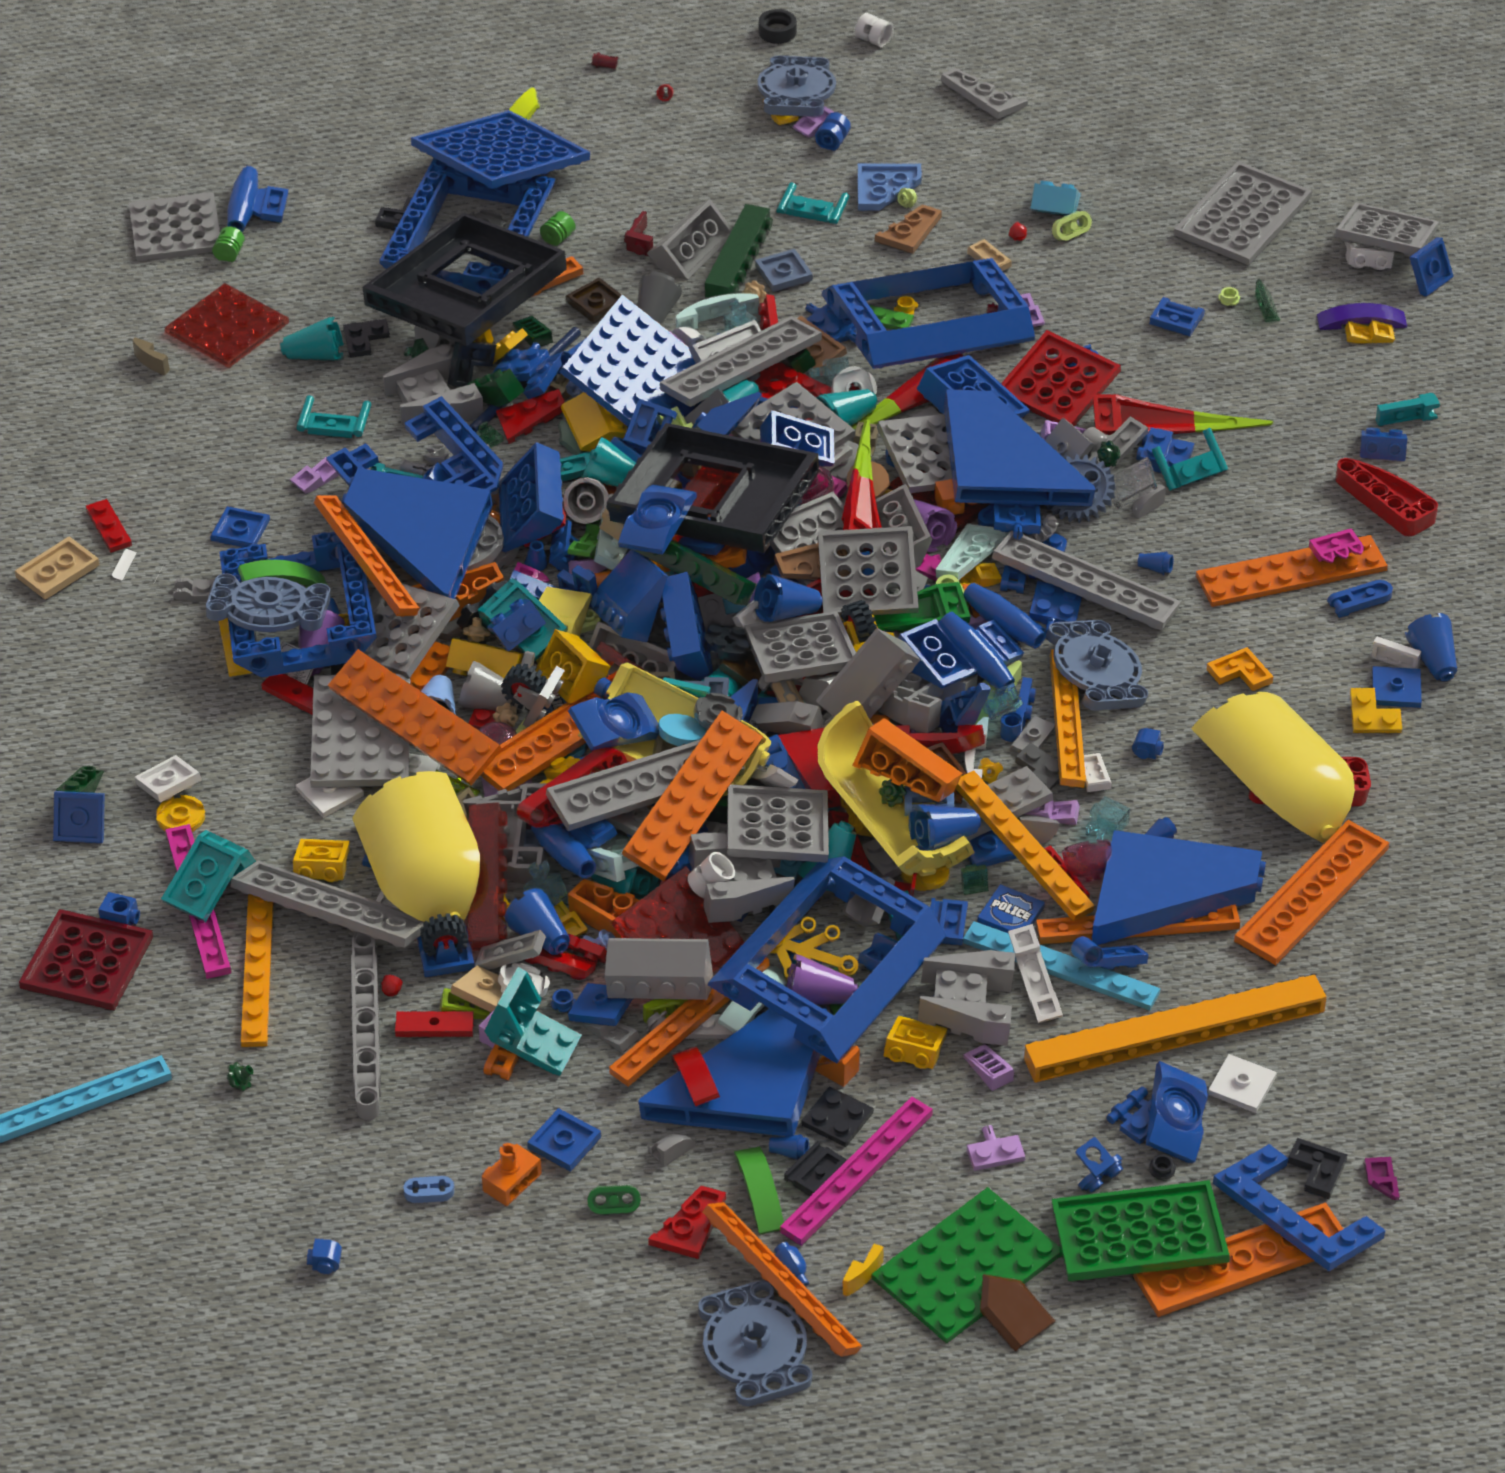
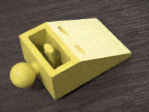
[536,587,592,664]

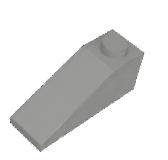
[749,701,824,734]

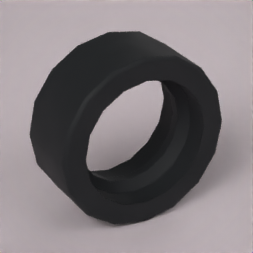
[759,9,797,44]

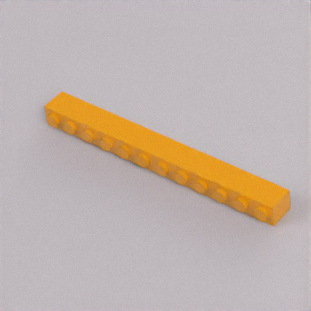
[1024,975,1327,1083]

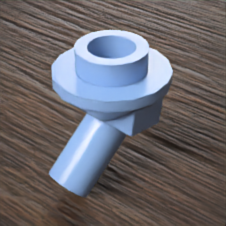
[583,929,615,950]

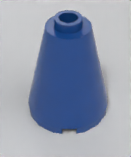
[754,574,823,622]
[1405,613,1457,682]
[908,804,981,851]
[505,888,570,955]

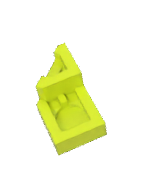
[509,87,540,120]

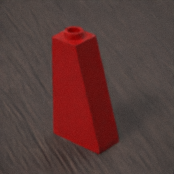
[778,727,841,808]

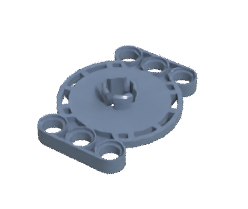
[757,55,836,117]
[206,574,330,632]
[1046,620,1149,711]
[698,1280,812,1406]

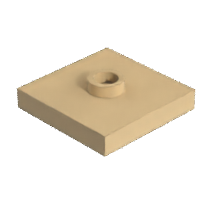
[450,965,503,1012]

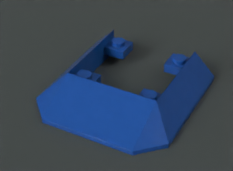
[326,396,504,493]

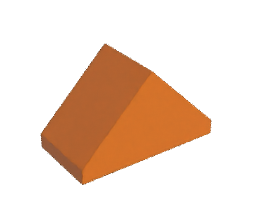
[815,1045,860,1087]

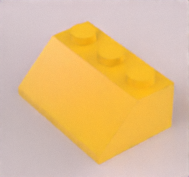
[561,392,628,451]
[535,629,611,703]
[446,639,524,678]

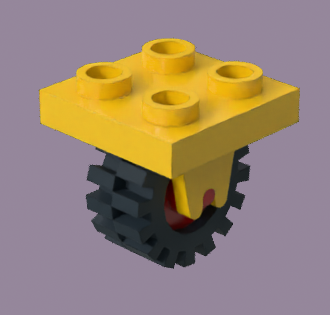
[841,600,895,652]

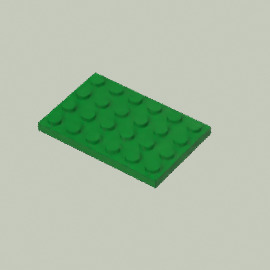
[1051,1180,1230,1282]
[871,1187,1062,1344]

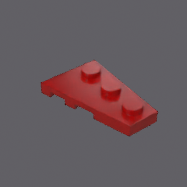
[496,389,565,444]
[648,1185,726,1259]

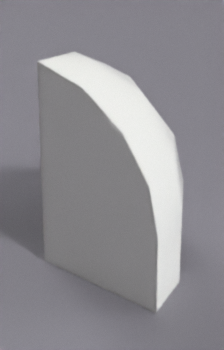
[672,327,706,348]

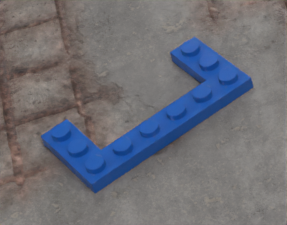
[1213,1144,1386,1271]

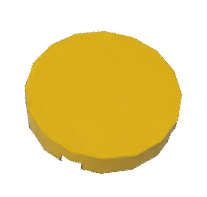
[156,795,205,832]

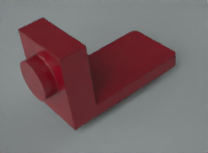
[624,211,653,257]

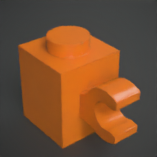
[934,479,977,515]

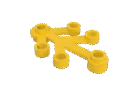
[771,917,858,979]

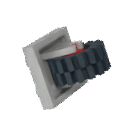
[501,663,565,727]

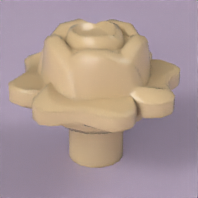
[742,280,766,304]
[463,618,490,642]
[493,703,519,732]

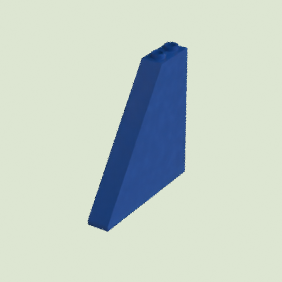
[944,389,1095,506]
[342,468,493,599]
[1092,830,1266,945]
[639,1008,827,1136]

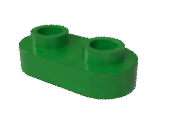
[587,1185,641,1214]

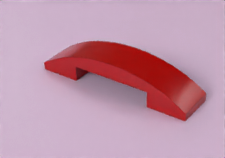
[896,725,985,754]
[671,1046,720,1106]

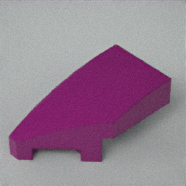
[1363,1156,1400,1200]

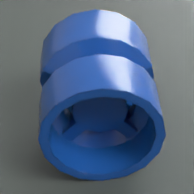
[815,112,851,151]

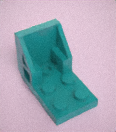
[478,578,568,662]
[161,830,256,923]
[484,967,582,1076]

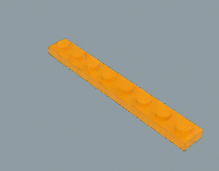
[1049,649,1086,788]
[956,771,1095,922]
[241,894,274,1047]

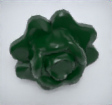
[1097,440,1120,467]
[879,779,907,807]
[227,1062,254,1091]

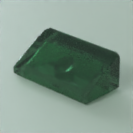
[1255,279,1281,322]

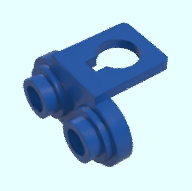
[1075,1137,1123,1194]

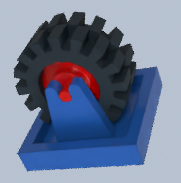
[417,913,475,977]

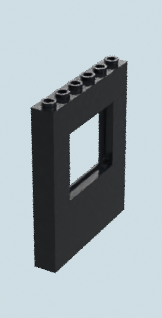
[362,212,567,346]
[606,423,820,553]

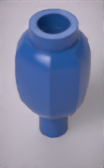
[774,1242,809,1286]

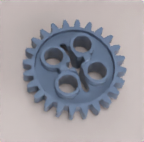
[1046,454,1116,523]

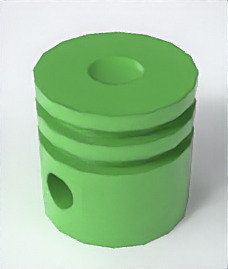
[540,211,576,246]
[212,226,245,262]

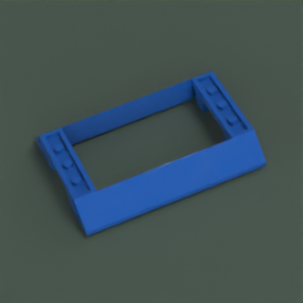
[379,159,555,294]
[821,258,1035,369]
[219,532,377,678]
[708,857,946,1064]

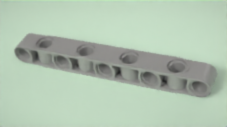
[351,932,381,1120]

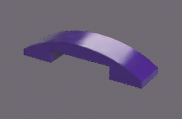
[1317,303,1407,330]

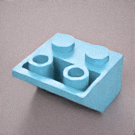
[1031,181,1081,216]

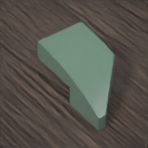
[558,420,585,455]

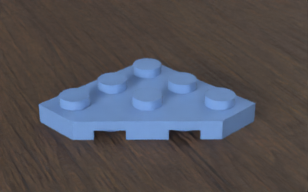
[858,164,921,211]

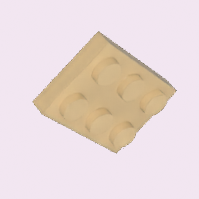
[15,536,100,600]

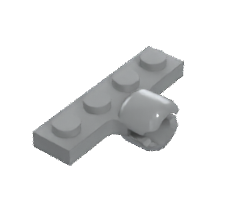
[1082,416,1148,482]

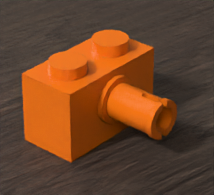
[482,1143,542,1207]

